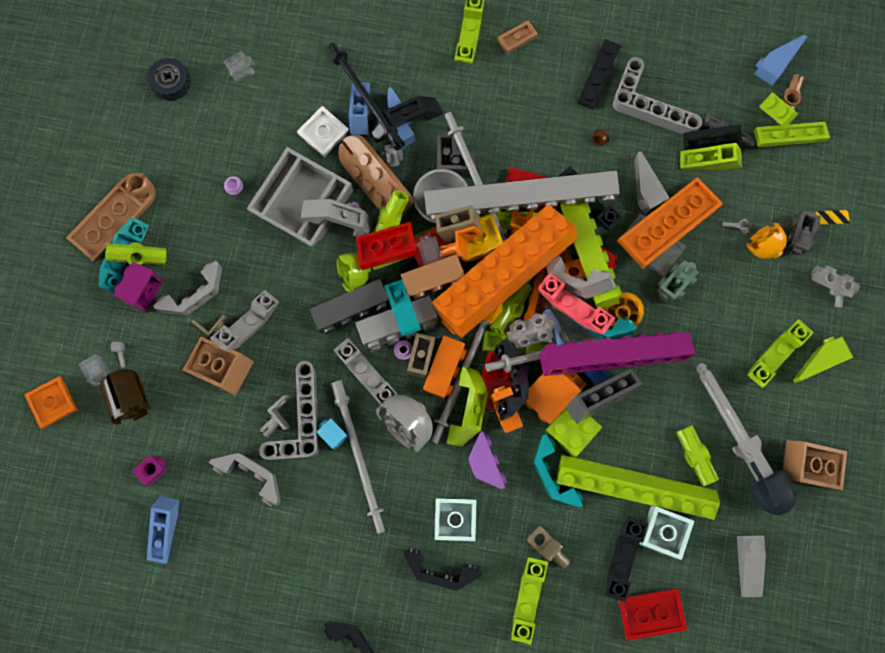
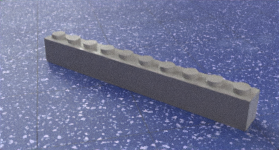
[424,171,620,220]

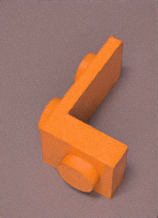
[490,386,523,433]

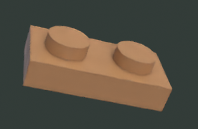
[497,20,538,54]

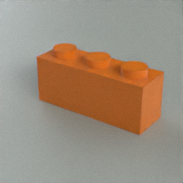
[423,335,467,400]

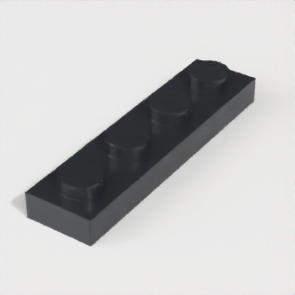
[577,39,622,110]

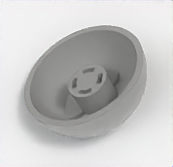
[413,169,468,224]

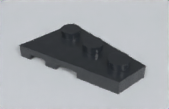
[683,124,743,154]

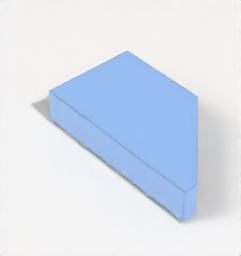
[542,309,564,345]

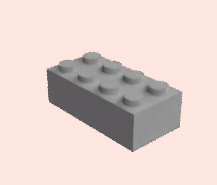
[355,296,438,352]

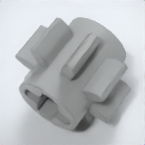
[380,145,403,167]

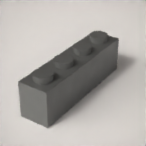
[309,279,390,334]
[565,369,643,424]

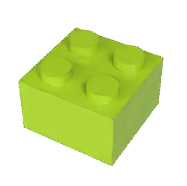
[544,408,602,458]

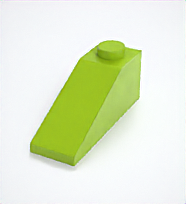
[680,143,742,171]
[793,336,853,383]

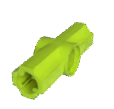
[372,190,409,233]
[105,242,166,265]
[490,283,533,336]
[676,425,719,487]

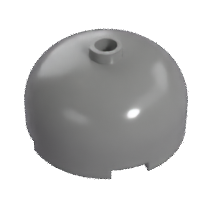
[376,395,433,452]

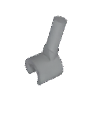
[723,219,751,234]
[111,342,126,368]

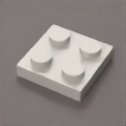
[297,106,349,157]

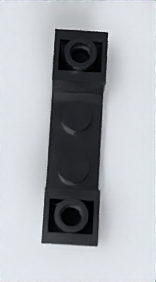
[369,96,443,143]
[558,166,623,231]
[494,339,529,421]
[605,517,648,602]
[403,547,482,591]
[324,621,375,653]

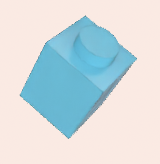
[317,418,348,450]

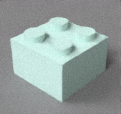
[435,499,476,541]
[638,506,694,560]

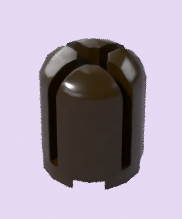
[100,369,151,425]

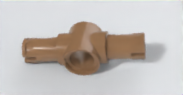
[775,74,804,126]

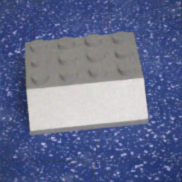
[247,147,353,247]

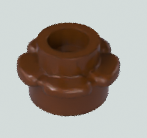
[592,129,610,146]

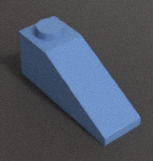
[754,35,807,86]
[349,82,370,135]
[147,496,179,564]

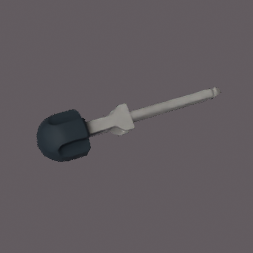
[696,363,797,515]

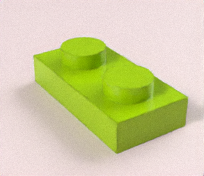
[759,92,798,128]

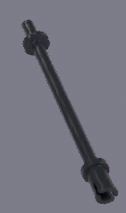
[328,43,405,150]

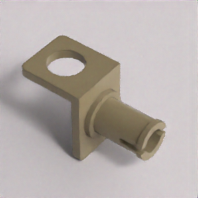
[192,315,227,337]
[526,526,570,569]

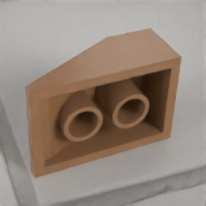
[183,337,254,396]
[783,440,847,490]

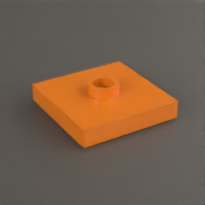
[24,376,78,429]

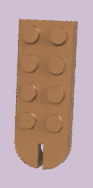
[339,135,416,219]
[66,173,156,263]

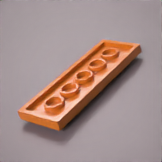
[617,177,723,269]

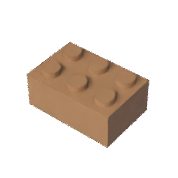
[400,254,464,299]

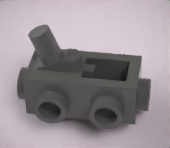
[786,210,821,255]

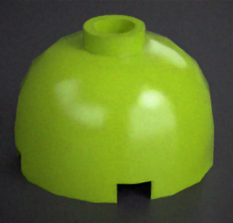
[337,253,371,292]

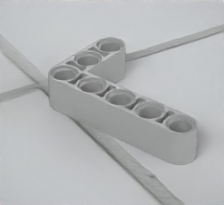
[612,57,702,135]
[259,361,319,461]

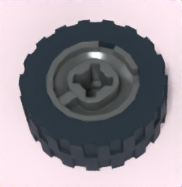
[147,57,191,101]

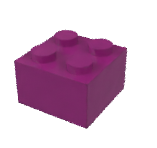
[113,261,164,313]

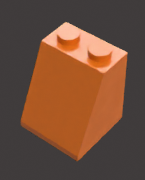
[524,373,587,424]

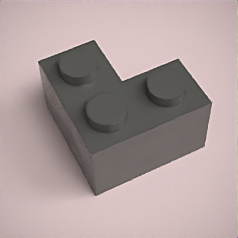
[437,134,475,178]

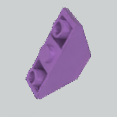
[468,432,507,490]

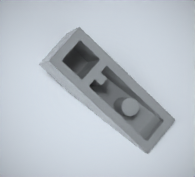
[634,151,670,214]
[737,535,766,597]

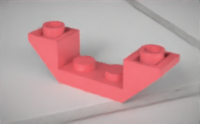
[537,273,615,335]

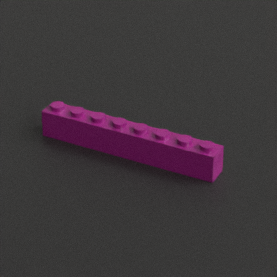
[539,331,696,376]

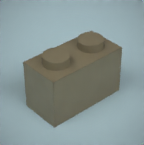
[435,205,481,242]
[407,333,435,378]

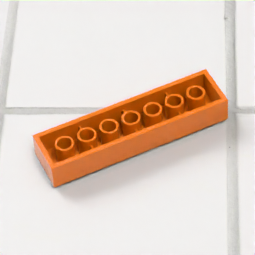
[432,204,577,338]

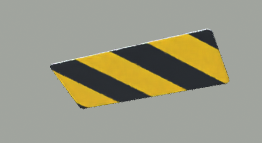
[816,210,850,224]

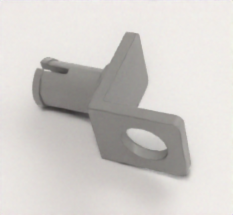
[260,395,291,437]

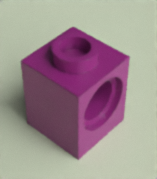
[132,455,168,486]

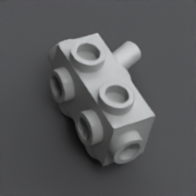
[811,265,860,308]
[507,314,555,349]

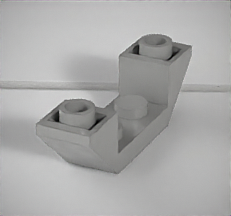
[300,199,374,237]
[546,256,616,299]
[153,261,222,316]
[211,290,279,352]
[334,338,398,409]
[209,453,281,506]

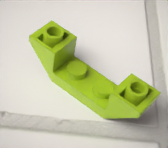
[454,0,485,64]
[747,319,814,388]
[446,367,488,447]
[511,557,548,645]

